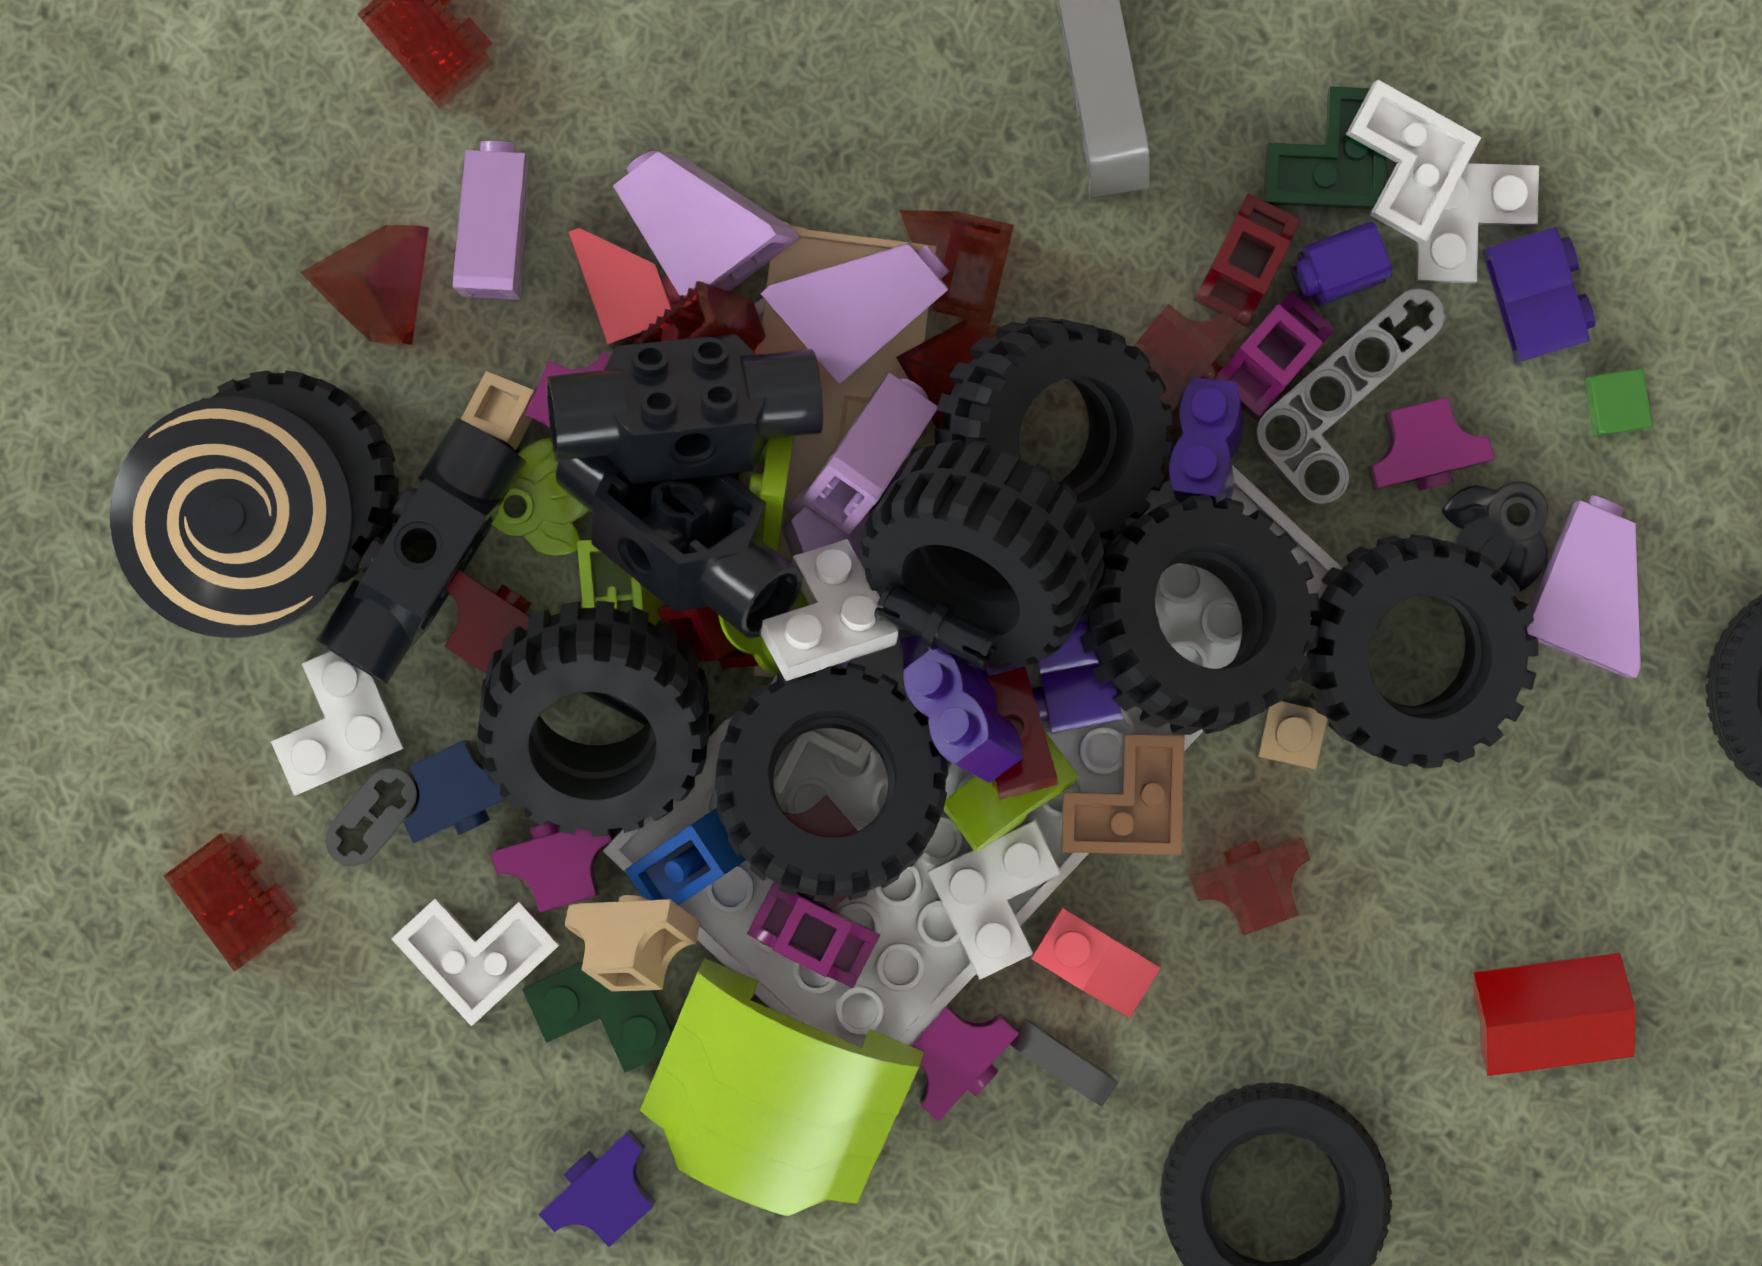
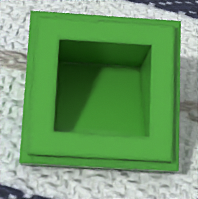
[1584,369,1653,437]

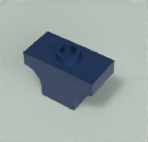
[403,740,505,844]

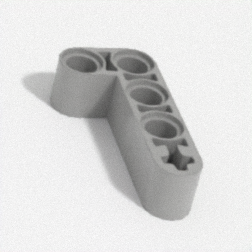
[1055,0,1150,199]
[1252,288,1445,506]

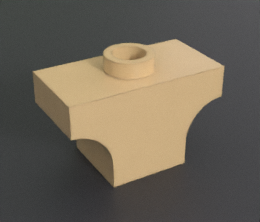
[565,895,700,991]

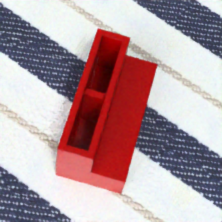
[1473,953,1635,1076]

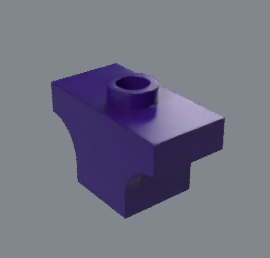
[539,1129,656,1247]

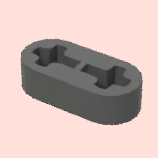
[325,767,419,866]
[1010,1019,1119,1106]

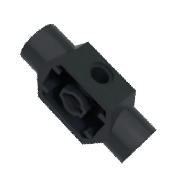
[546,334,823,484]
[316,418,527,685]
[556,456,802,638]

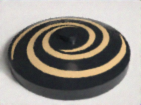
[110,396,354,638]

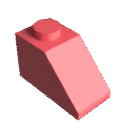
[568,228,684,348]
[1030,905,1161,1018]

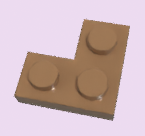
[1061,734,1185,855]

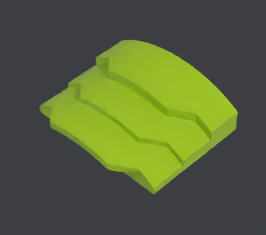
[640,958,924,1217]

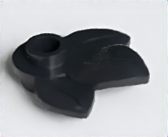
[1442,481,1548,591]

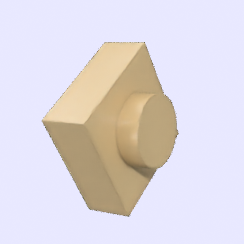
[461,371,535,450]
[1257,701,1327,770]

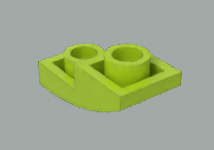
[944,730,1079,853]

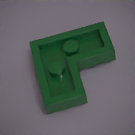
[1264,86,1386,209]
[522,961,672,1073]

